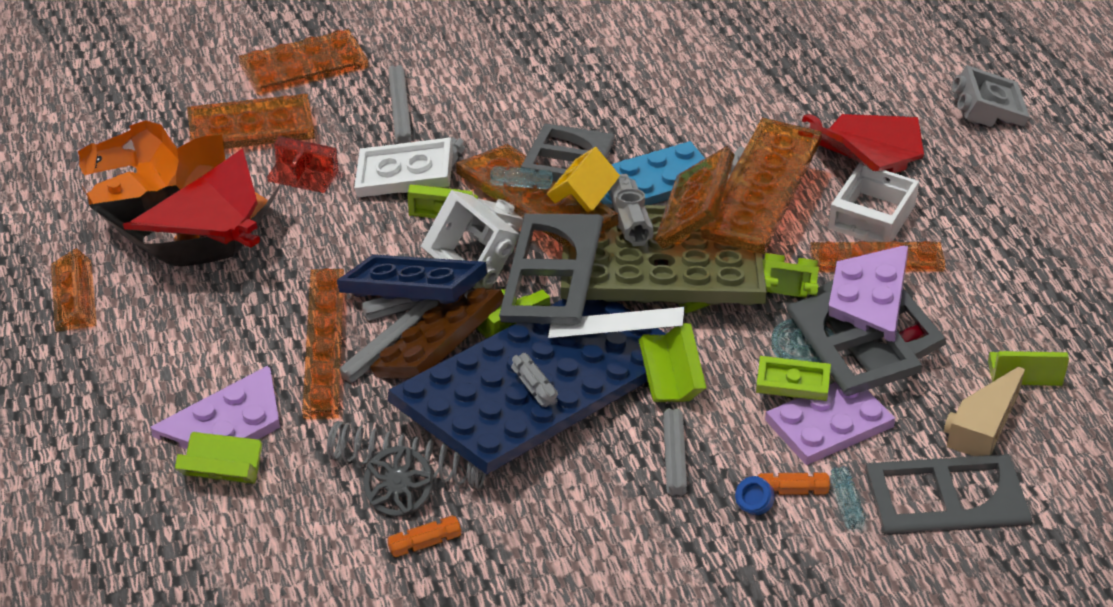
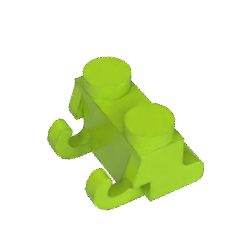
[763,253,819,298]

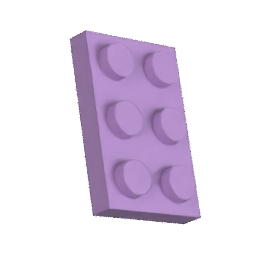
[765,382,895,465]

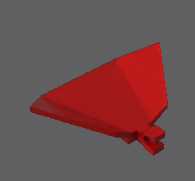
[798,114,924,173]
[123,148,260,248]

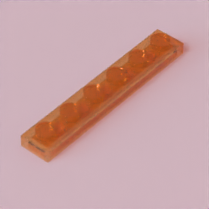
[302,268,344,419]

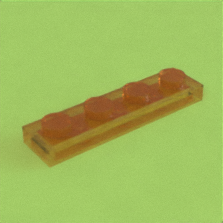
[810,241,946,272]

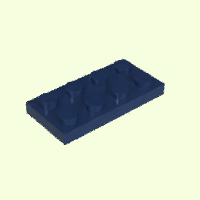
[337,254,488,304]

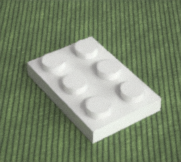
[354,137,453,198]

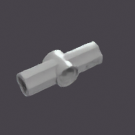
[608,174,653,246]

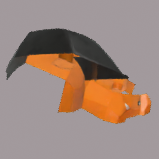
[78,120,280,267]

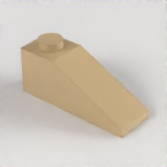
[944,367,1025,456]

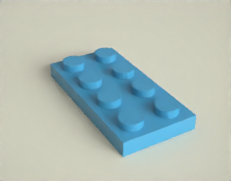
[598,141,720,205]

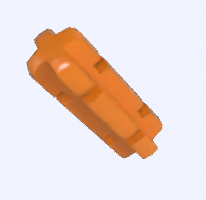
[758,472,830,495]
[387,515,461,558]

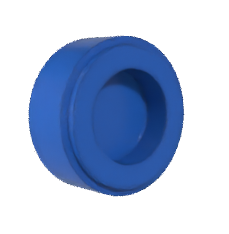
[735,476,775,515]

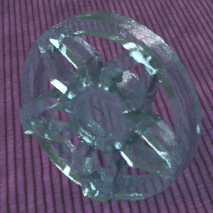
[771,319,834,363]

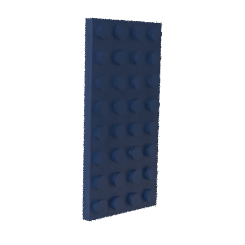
[388,299,666,475]

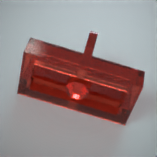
[267,136,339,193]

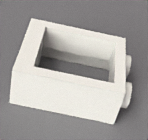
[828,163,919,248]
[421,190,520,290]

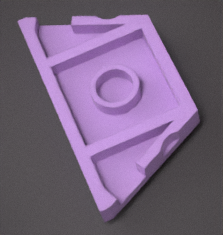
[829,246,908,342]
[151,366,280,449]

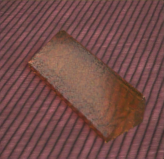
[51,248,97,332]

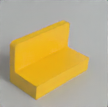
[547,147,619,212]

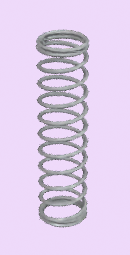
[327,421,486,490]

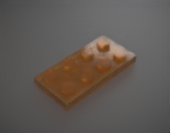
[239,29,369,95]
[187,93,315,149]
[655,146,735,249]

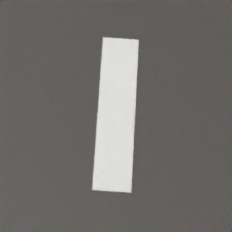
[548,307,684,338]

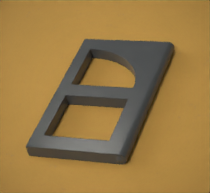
[520,123,616,181]
[499,214,603,324]
[808,279,947,372]
[786,291,922,396]
[865,454,1032,534]

